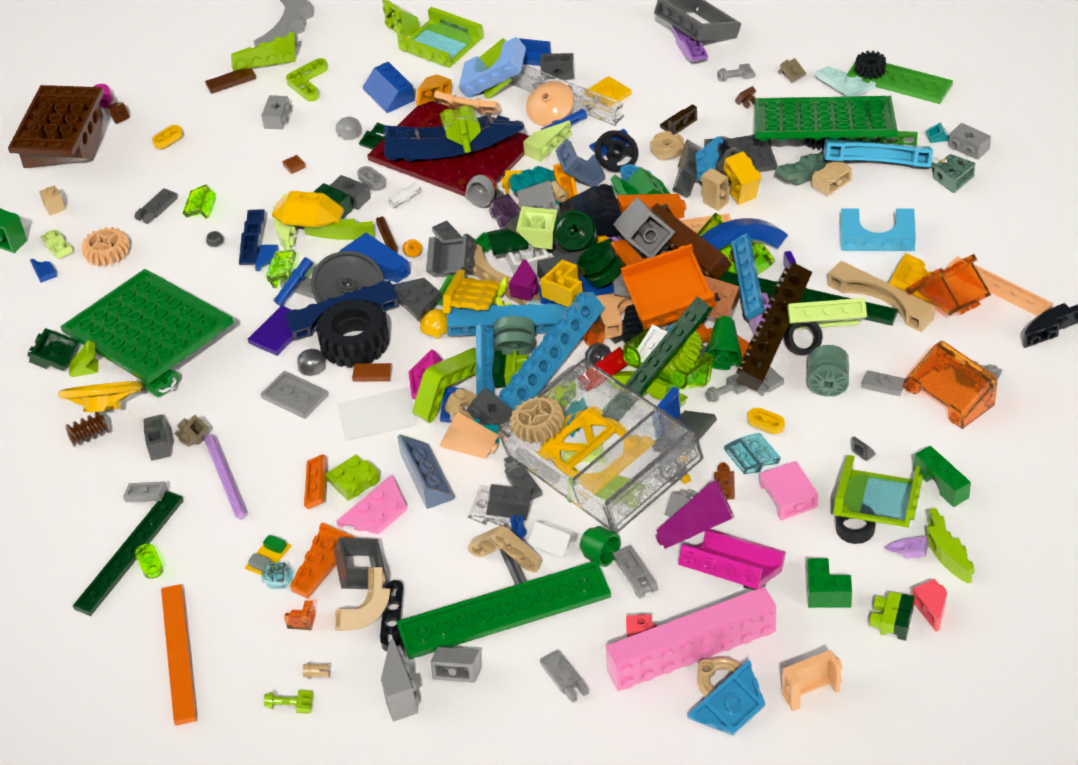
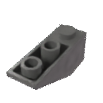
[143,414,170,461]

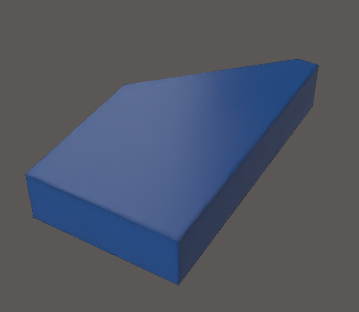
[255,245,279,271]
[30,259,57,283]

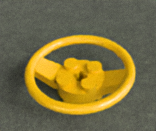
[58,381,143,412]

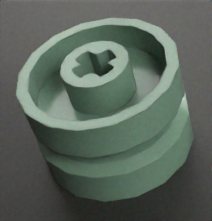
[494,316,535,355]

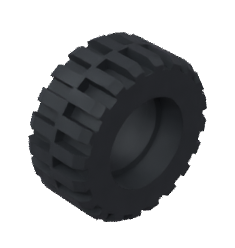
[316,299,390,368]

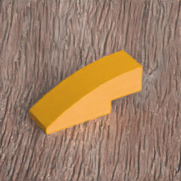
[553,164,577,203]

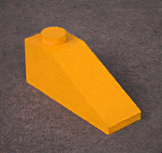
[416,74,452,106]

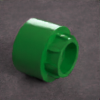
[579,526,621,567]

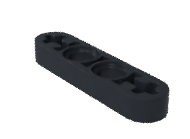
[380,580,405,652]

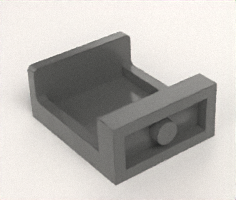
[426,234,476,277]

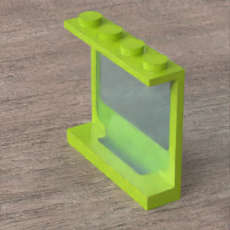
[397,6,484,68]
[833,455,923,528]

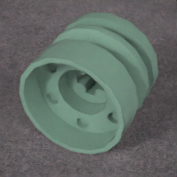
[808,345,849,397]

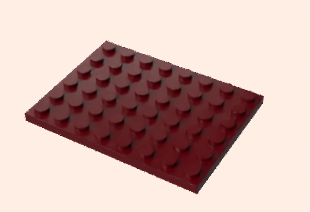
[367,101,529,197]

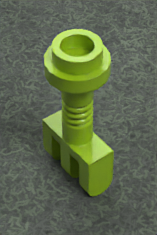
[264,690,314,714]

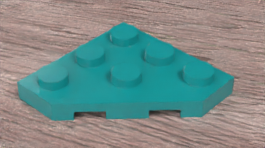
[509,166,560,205]

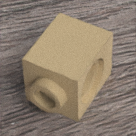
[39,185,66,216]

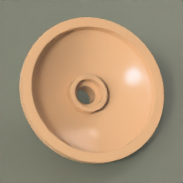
[526,81,574,126]

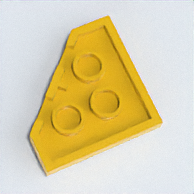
[889,253,948,307]

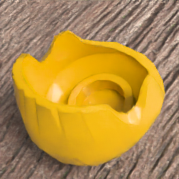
[420,309,448,339]

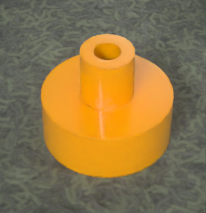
[402,239,422,257]

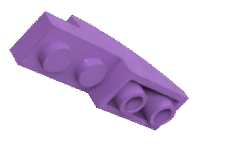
[671,25,708,62]

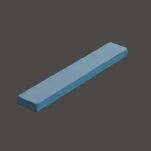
[731,233,765,320]

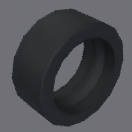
[784,322,823,356]
[836,505,876,544]

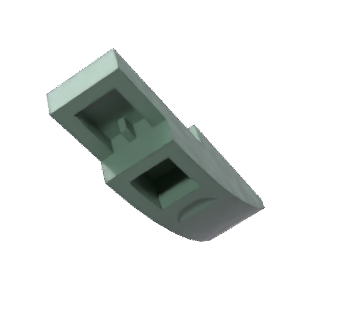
[775,152,834,185]

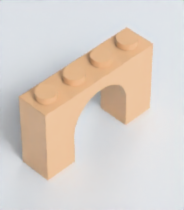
[596,293,677,339]

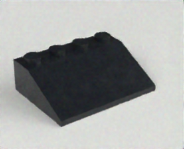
[559,184,622,235]

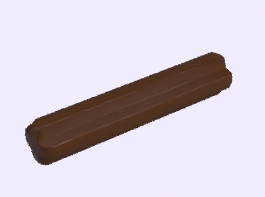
[376,216,398,253]

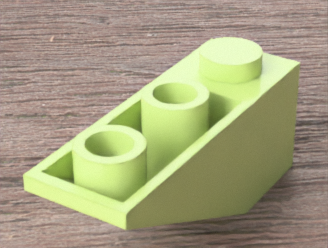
[523,121,572,162]

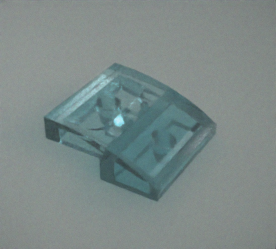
[724,433,781,474]

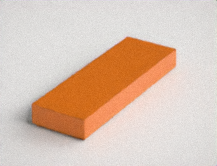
[304,454,327,509]

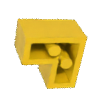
[723,151,761,205]
[540,259,582,307]

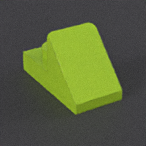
[69,340,98,377]

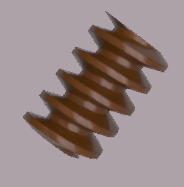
[65,412,110,447]

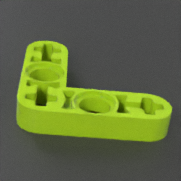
[286,58,328,102]

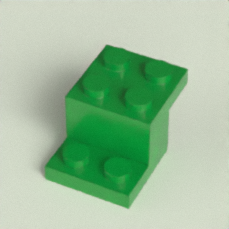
[610,167,670,195]

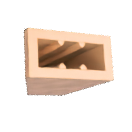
[439,412,499,459]

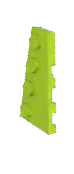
[231,31,296,71]

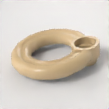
[697,657,742,697]

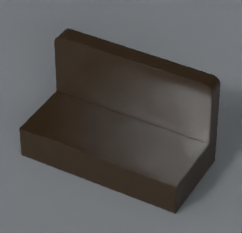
[660,104,697,135]

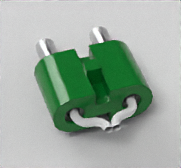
[136,369,180,397]

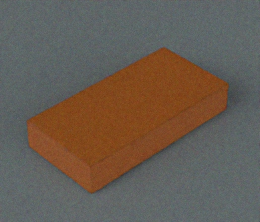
[352,363,392,382]

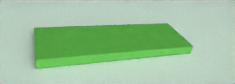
[847,61,953,104]

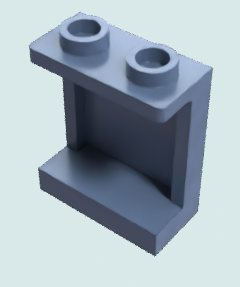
[555,139,605,187]

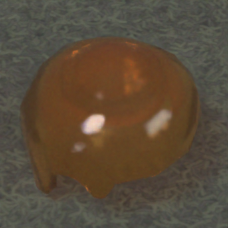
[583,321,605,347]

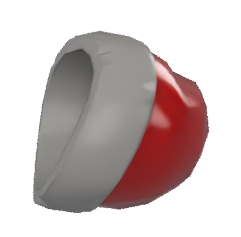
[465,174,496,207]

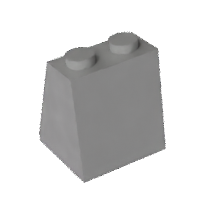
[613,197,675,258]

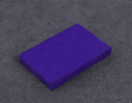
[248,305,293,356]

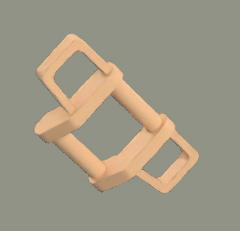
[434,91,501,115]

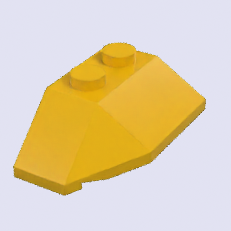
[272,191,344,227]

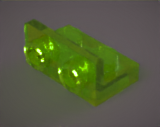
[183,184,216,219]
[266,249,297,288]

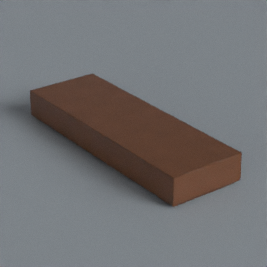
[205,68,256,94]

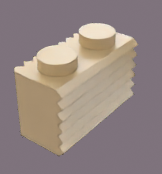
[812,160,852,196]
[701,168,729,211]

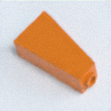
[617,194,686,219]

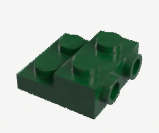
[27,328,79,371]

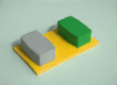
[245,535,292,578]

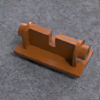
[714,462,735,500]

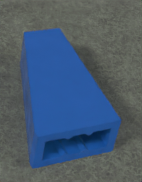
[339,233,411,283]

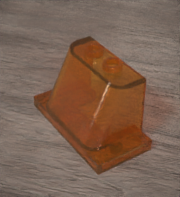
[906,254,991,316]

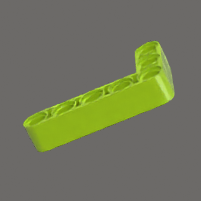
[412,347,476,423]

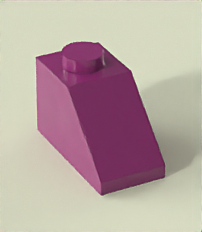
[509,259,539,301]

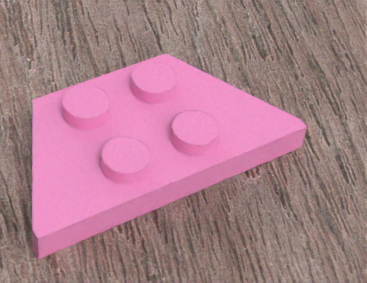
[336,475,407,534]

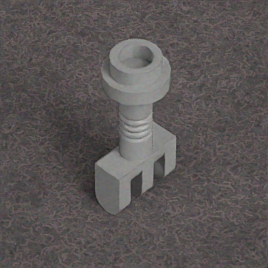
[717,63,756,81]
[705,374,748,402]

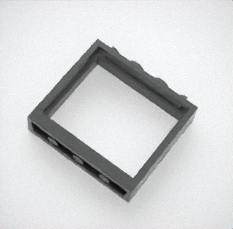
[654,0,742,41]

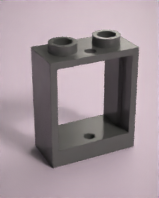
[333,537,386,589]

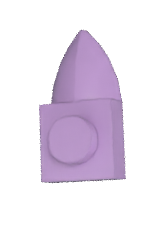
[885,536,929,559]

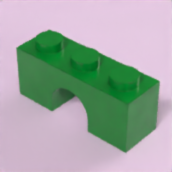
[913,445,971,507]

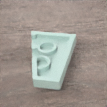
[816,66,876,96]

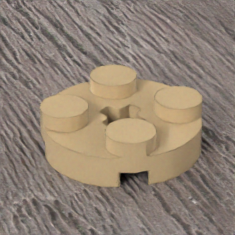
[650,131,684,161]
[445,388,477,421]

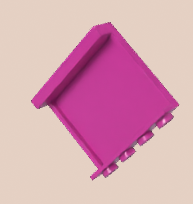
[678,529,786,590]

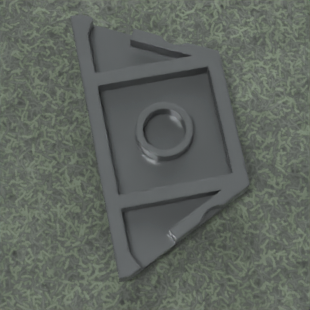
[392,278,442,321]

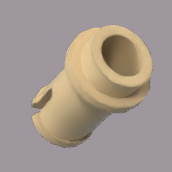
[551,181,568,202]
[303,662,330,679]

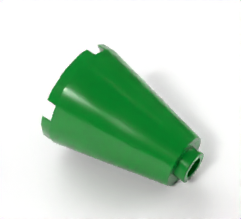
[704,316,742,370]

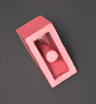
[912,579,947,631]

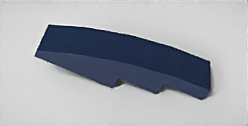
[239,209,266,265]

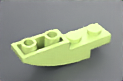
[273,194,297,253]

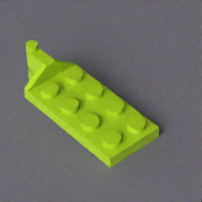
[440,105,481,153]

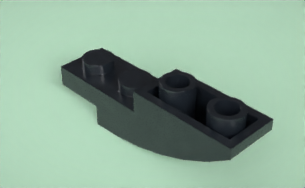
[1022,303,1078,348]

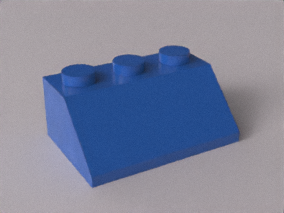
[363,61,415,113]

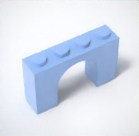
[458,37,526,98]

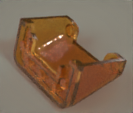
[904,341,997,429]

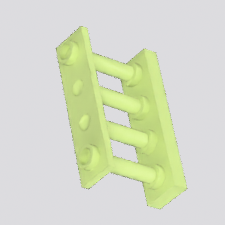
[787,298,867,330]

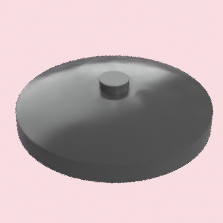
[311,251,384,303]

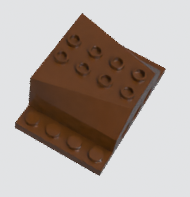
[8,85,104,168]

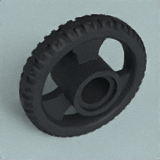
[594,130,639,173]

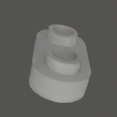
[357,166,386,190]

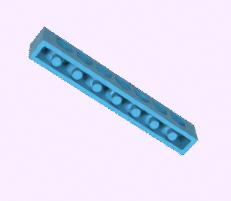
[498,292,605,410]

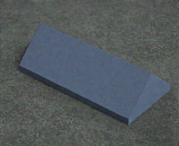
[397,434,455,509]

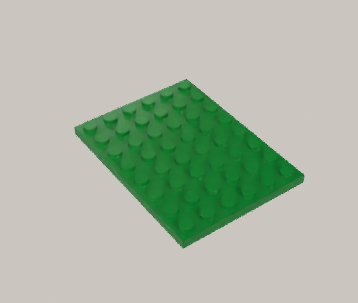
[755,95,898,141]
[60,269,234,384]

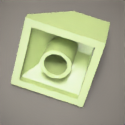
[516,206,558,249]

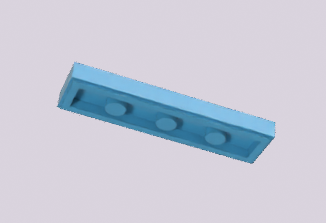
[476,324,494,395]

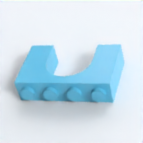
[841,208,916,251]

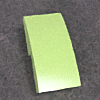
[40,229,73,259]

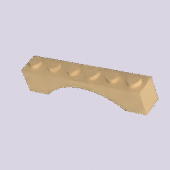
[470,244,541,305]
[828,260,935,332]

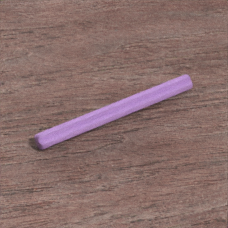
[204,434,246,520]

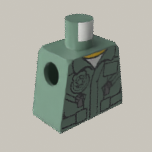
[931,154,976,193]

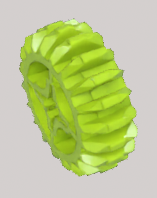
[662,331,703,377]

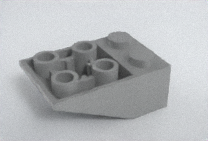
[381,638,420,722]

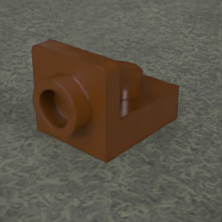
[104,101,130,124]

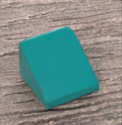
[926,122,949,143]

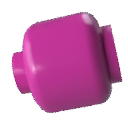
[93,84,113,108]

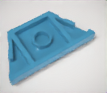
[687,659,766,736]

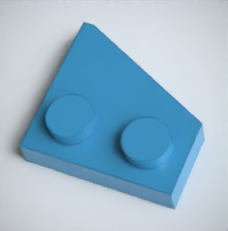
[695,136,723,183]

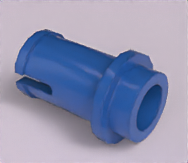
[510,515,527,540]

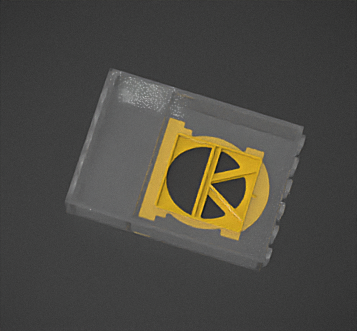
[497,358,704,534]

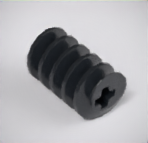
[621,304,646,346]

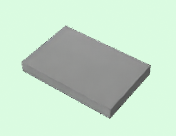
[260,370,329,419]

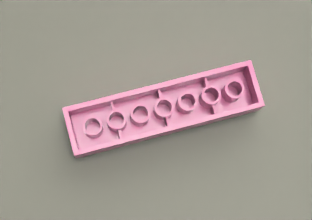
[605,586,776,691]

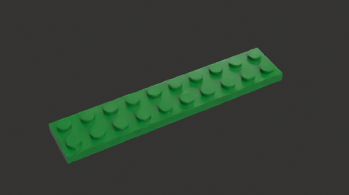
[396,561,611,660]

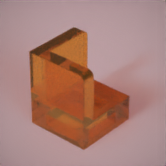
[284,600,316,630]

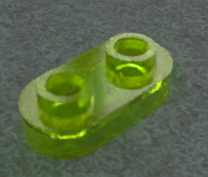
[135,544,163,579]

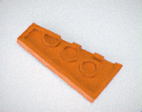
[290,522,355,599]

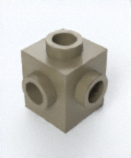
[174,415,209,447]

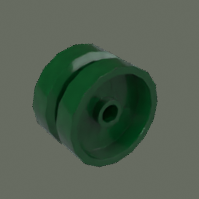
[554,210,598,253]
[577,241,625,288]

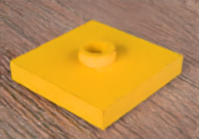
[585,76,632,110]

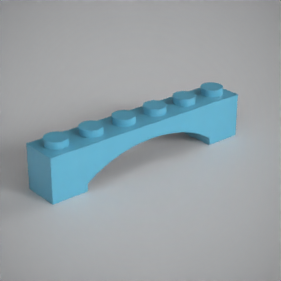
[823,139,933,167]

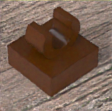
[735,86,756,108]

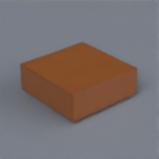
[282,155,306,174]

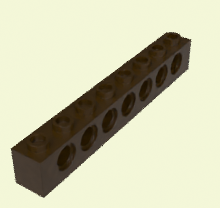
[736,262,812,391]

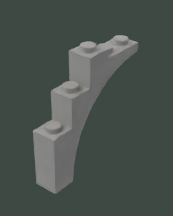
[254,0,313,47]

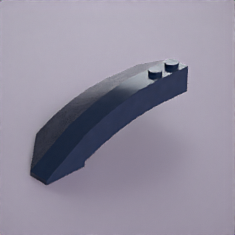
[384,112,525,161]

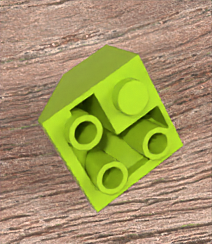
[382,0,420,38]

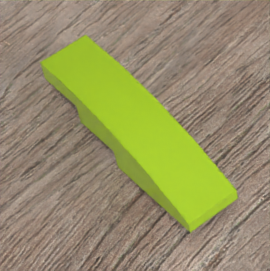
[304,218,375,240]

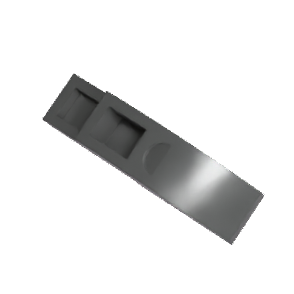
[672,139,702,198]

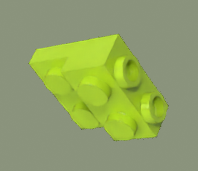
[326,454,380,501]

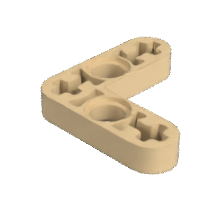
[468,526,542,573]

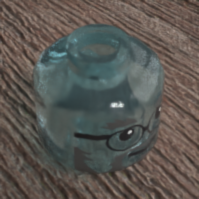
[261,562,293,589]

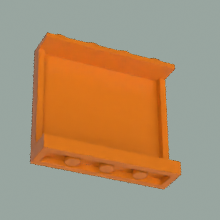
[621,244,716,331]

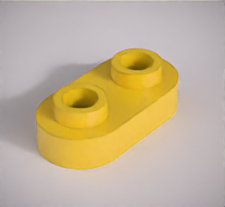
[152,125,183,149]
[748,408,785,434]

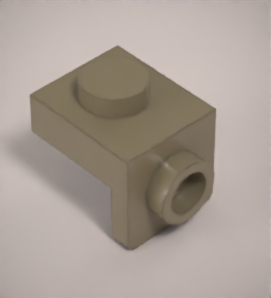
[778,58,807,83]

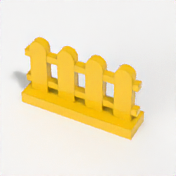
[443,270,499,314]

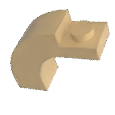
[334,567,390,631]

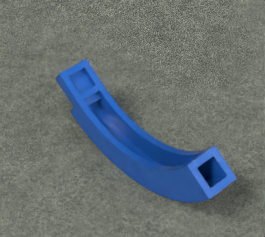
[700,218,788,269]

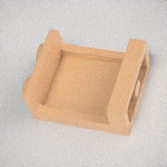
[782,650,843,711]

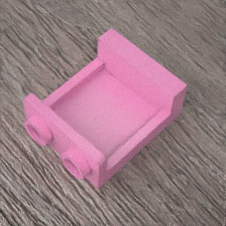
[759,461,818,520]

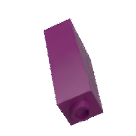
[655,479,734,549]

